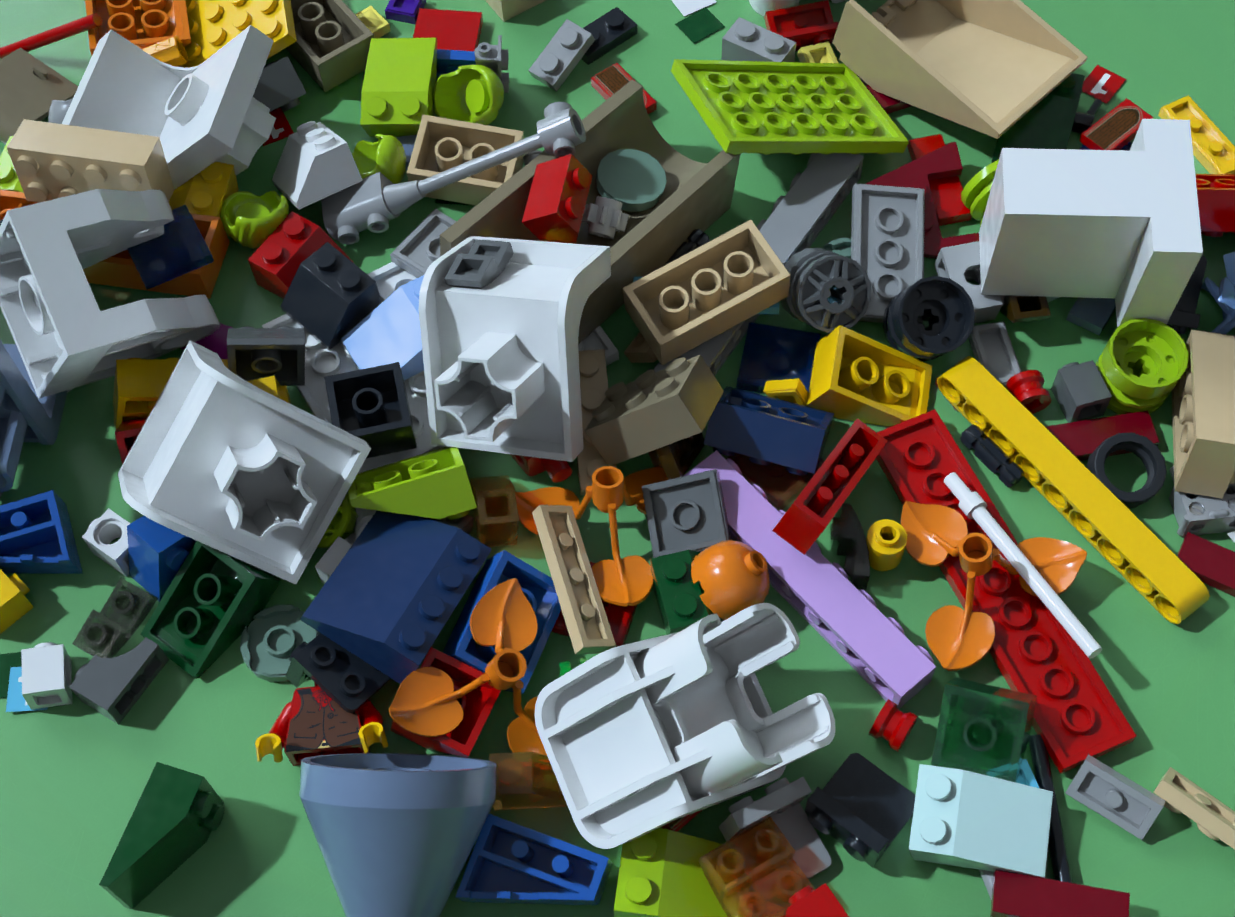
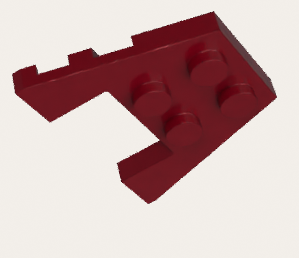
[866,142,979,259]

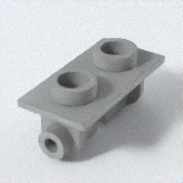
[475,35,509,93]

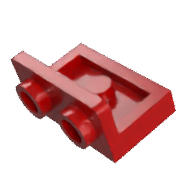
[764,0,839,52]

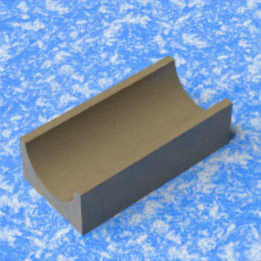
[440,79,741,345]

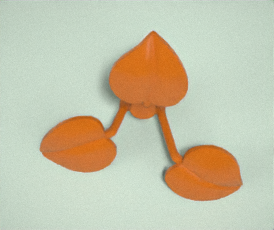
[511,466,668,606]
[901,501,1087,671]
[389,578,551,766]

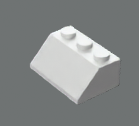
[272,121,363,210]

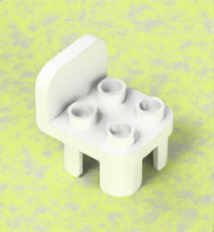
[535,603,836,849]

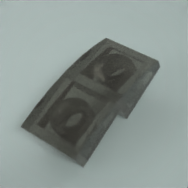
[830,503,870,591]
[72,578,158,658]

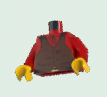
[255,682,388,766]

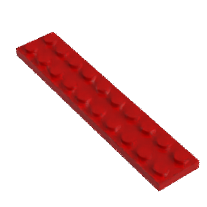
[876,409,1137,774]

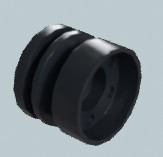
[883,276,975,361]

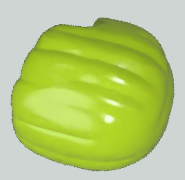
[433,65,504,125]
[352,134,406,184]
[220,191,289,249]

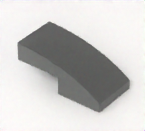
[444,239,514,288]

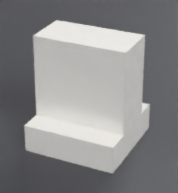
[979,119,1203,327]

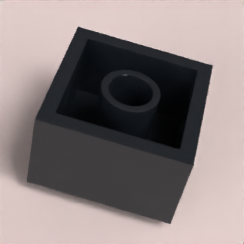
[324,362,417,459]

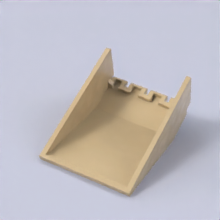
[832,0,1088,139]

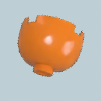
[691,540,770,620]

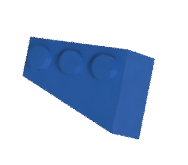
[455,814,613,905]

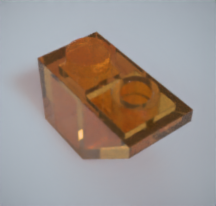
[470,475,519,547]

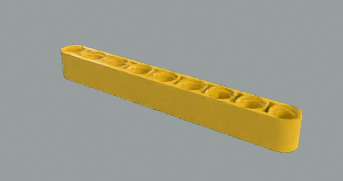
[937,356,1210,624]

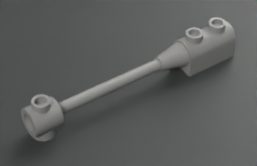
[321,102,586,245]

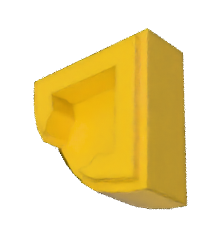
[763,378,809,407]

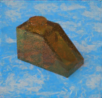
[489,752,568,810]

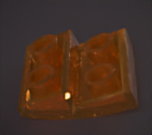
[699,817,815,917]

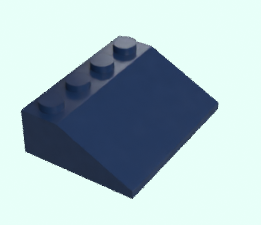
[300,511,492,684]

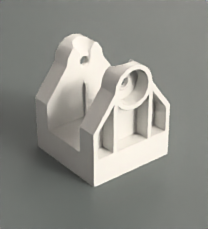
[0,189,220,399]

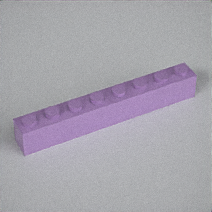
[684,450,936,710]

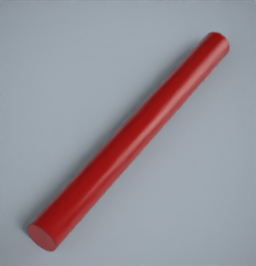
[0,13,102,59]

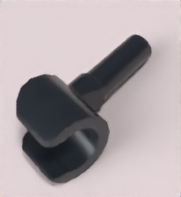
[1071,99,1102,134]

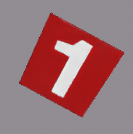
[1082,65,1126,104]
[263,107,294,146]

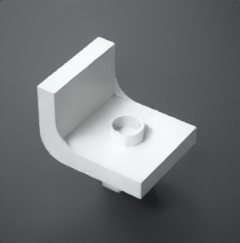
[62,25,276,190]
[419,236,611,462]
[118,340,371,584]

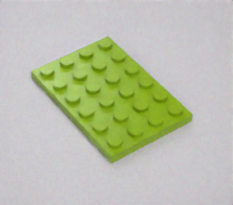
[671,59,909,155]

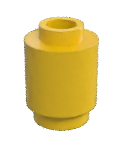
[863,519,907,571]

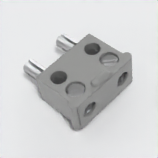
[1169,466,1235,537]

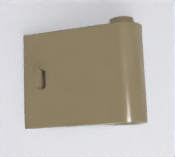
[0,48,78,145]

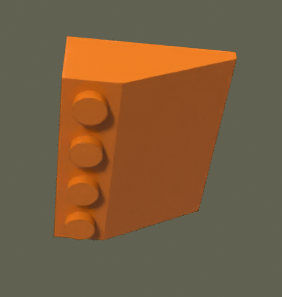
[85,0,192,56]

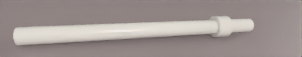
[943,472,1102,659]

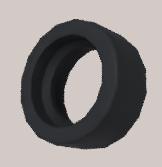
[1086,433,1167,509]

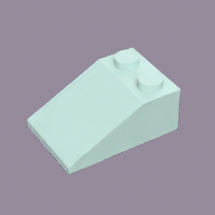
[909,764,1053,878]

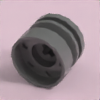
[781,248,871,333]

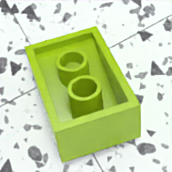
[360,38,437,137]
[348,446,477,520]
[614,828,750,917]

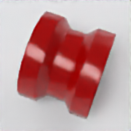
[1006,370,1052,414]
[868,699,918,752]

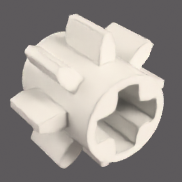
[582,196,629,239]

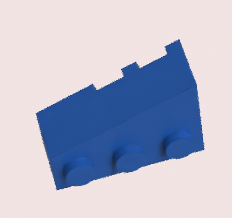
[0,490,83,574]
[127,516,196,602]

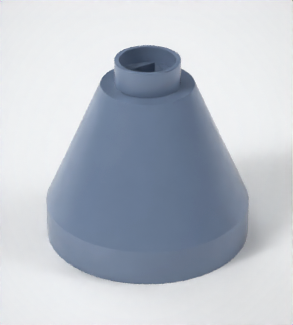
[299,753,497,917]

